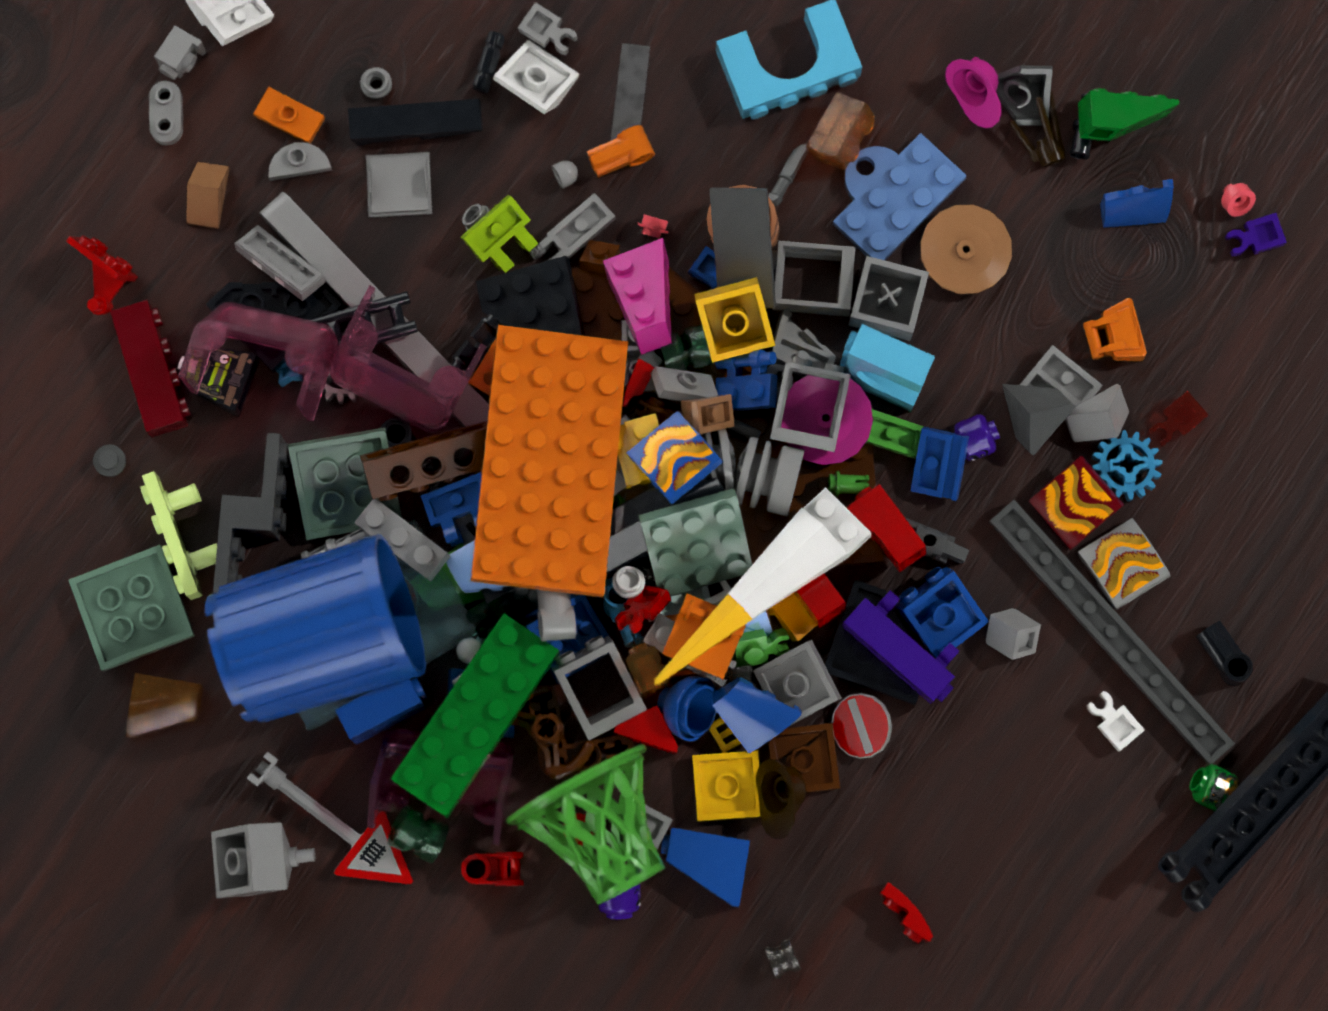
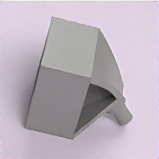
[211,823,316,898]

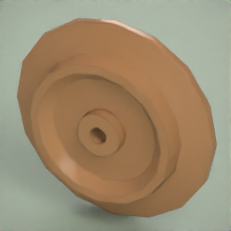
[920,205,1012,294]

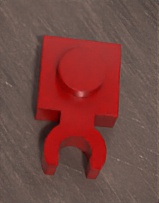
[615,585,671,634]

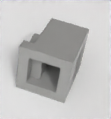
[154,26,206,80]

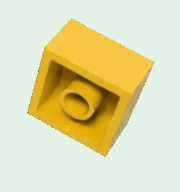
[694,277,776,363]

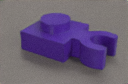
[1225,213,1287,256]

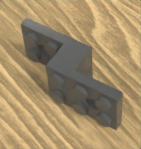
[213,433,292,593]

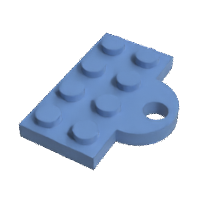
[832,133,967,260]

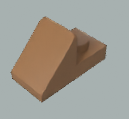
[681,394,735,434]

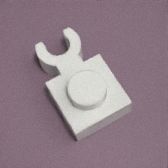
[1086,691,1145,752]

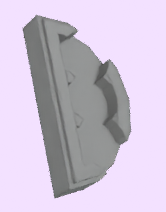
[269,142,333,181]

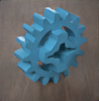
[1092,430,1163,502]

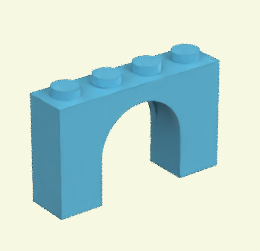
[716,0,862,119]
[840,324,935,412]

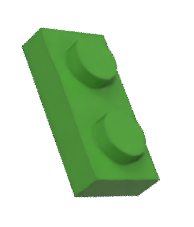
[865,409,924,459]

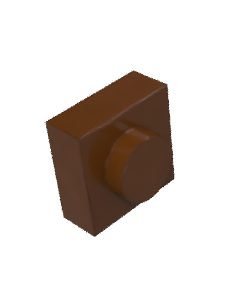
[580,240,620,275]

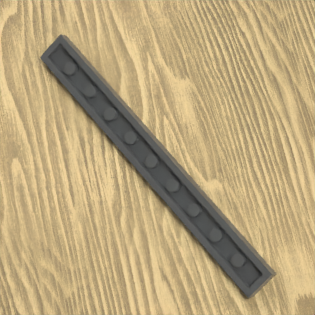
[989,500,1235,765]

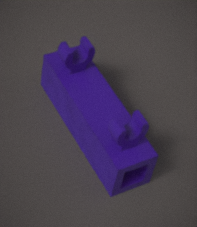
[842,591,960,704]

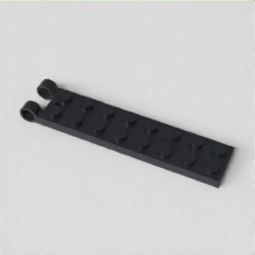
[1158,691,1328,912]

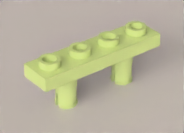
[140,471,217,600]

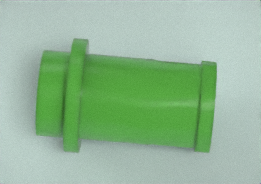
[828,471,869,497]

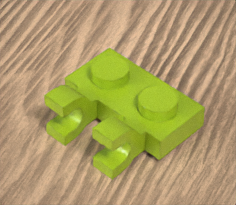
[461,195,539,273]

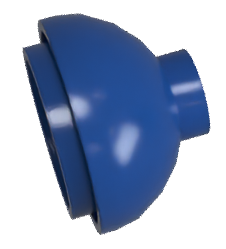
[657,676,717,742]

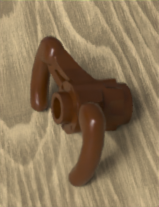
[511,683,595,780]

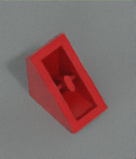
[614,705,678,755]

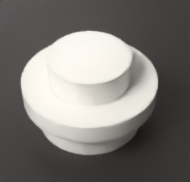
[612,566,645,598]

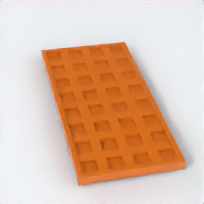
[470,325,628,597]

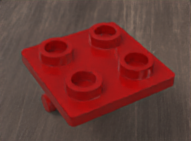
[66,235,138,315]

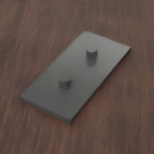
[709,187,776,308]

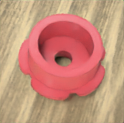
[638,214,669,239]

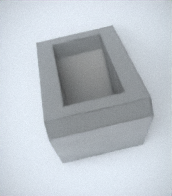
[1065,384,1129,442]

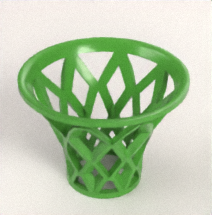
[506,744,666,905]

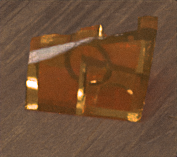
[126,673,203,738]

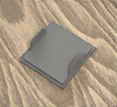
[366,152,432,218]

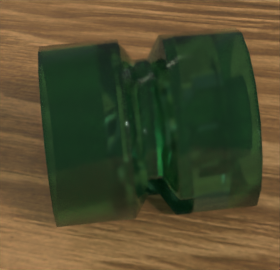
[661,324,713,371]
[388,806,449,863]

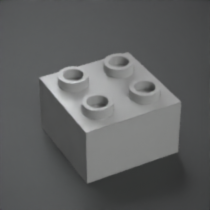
[848,256,929,341]

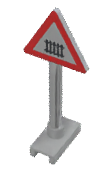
[247,751,413,884]

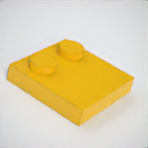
[692,750,760,822]

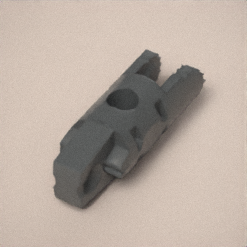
[906,518,969,564]

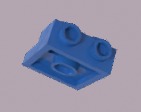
[895,567,989,659]

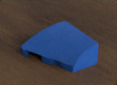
[1100,179,1174,228]
[712,677,802,754]

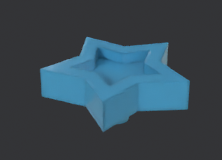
[276,358,307,387]

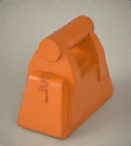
[1083,298,1147,362]

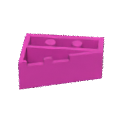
[603,238,672,355]

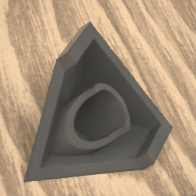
[996,66,1053,125]
[1002,384,1076,456]

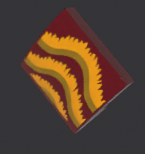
[1029,456,1124,550]

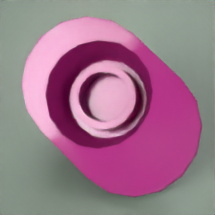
[945,57,1001,128]

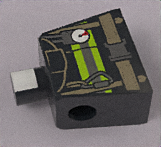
[177,346,260,417]

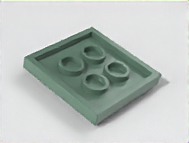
[288,427,402,540]
[638,488,752,596]
[68,545,195,672]

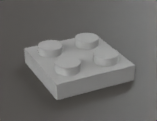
[753,640,842,726]

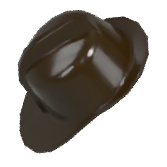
[756,759,806,840]

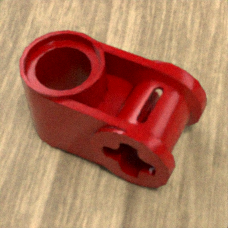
[461,852,524,886]

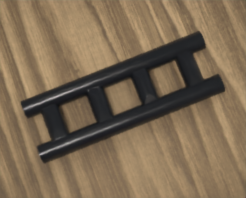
[283,291,418,368]

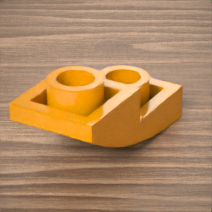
[767,593,817,641]

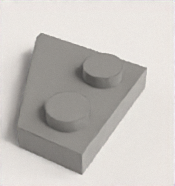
[769,309,836,378]

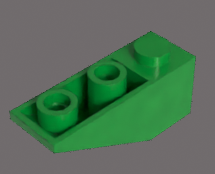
[1078,88,1179,141]

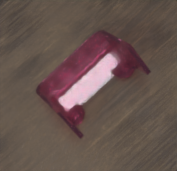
[330,285,487,433]
[178,302,338,422]
[367,729,514,845]

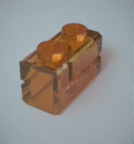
[806,92,875,170]
[625,643,670,699]

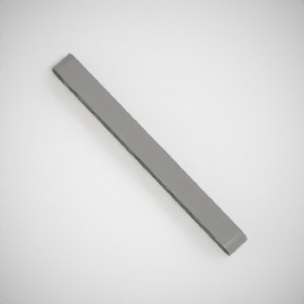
[259,191,489,427]

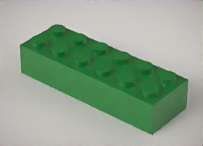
[391,614,559,818]

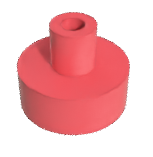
[1221,183,1256,217]

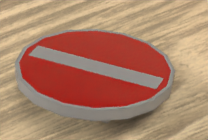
[831,693,892,759]

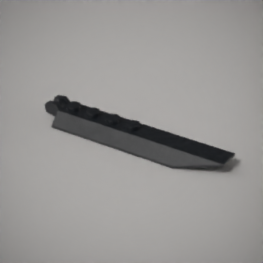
[465,478,725,639]

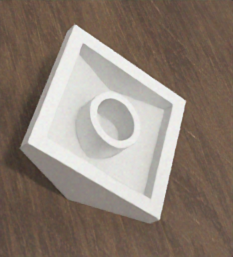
[493,39,580,114]

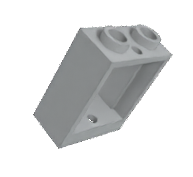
[772,241,855,317]
[770,357,850,452]
[551,635,647,740]

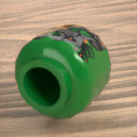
[1189,764,1239,812]

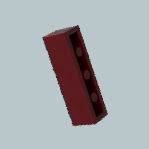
[110,300,191,438]

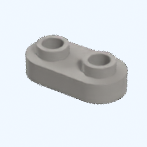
[149,81,183,145]

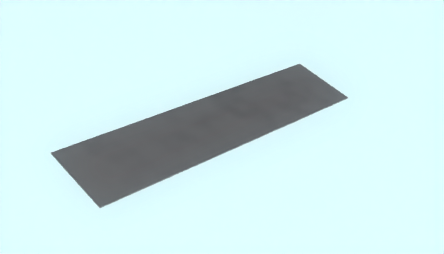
[611,43,650,140]

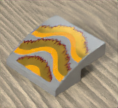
[1078,518,1171,610]

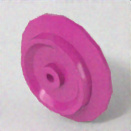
[781,375,873,465]

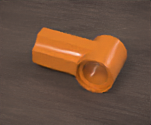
[587,125,655,178]

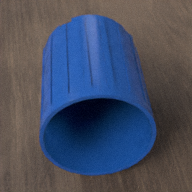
[205,534,426,722]

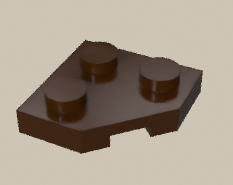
[768,723,840,793]

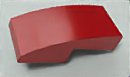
[879,882,933,944]

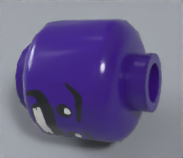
[953,414,1001,461]
[598,878,641,919]

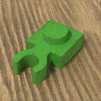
[733,628,790,669]

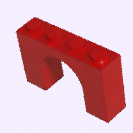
[794,484,926,628]

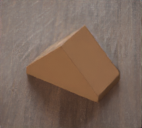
[186,162,230,229]

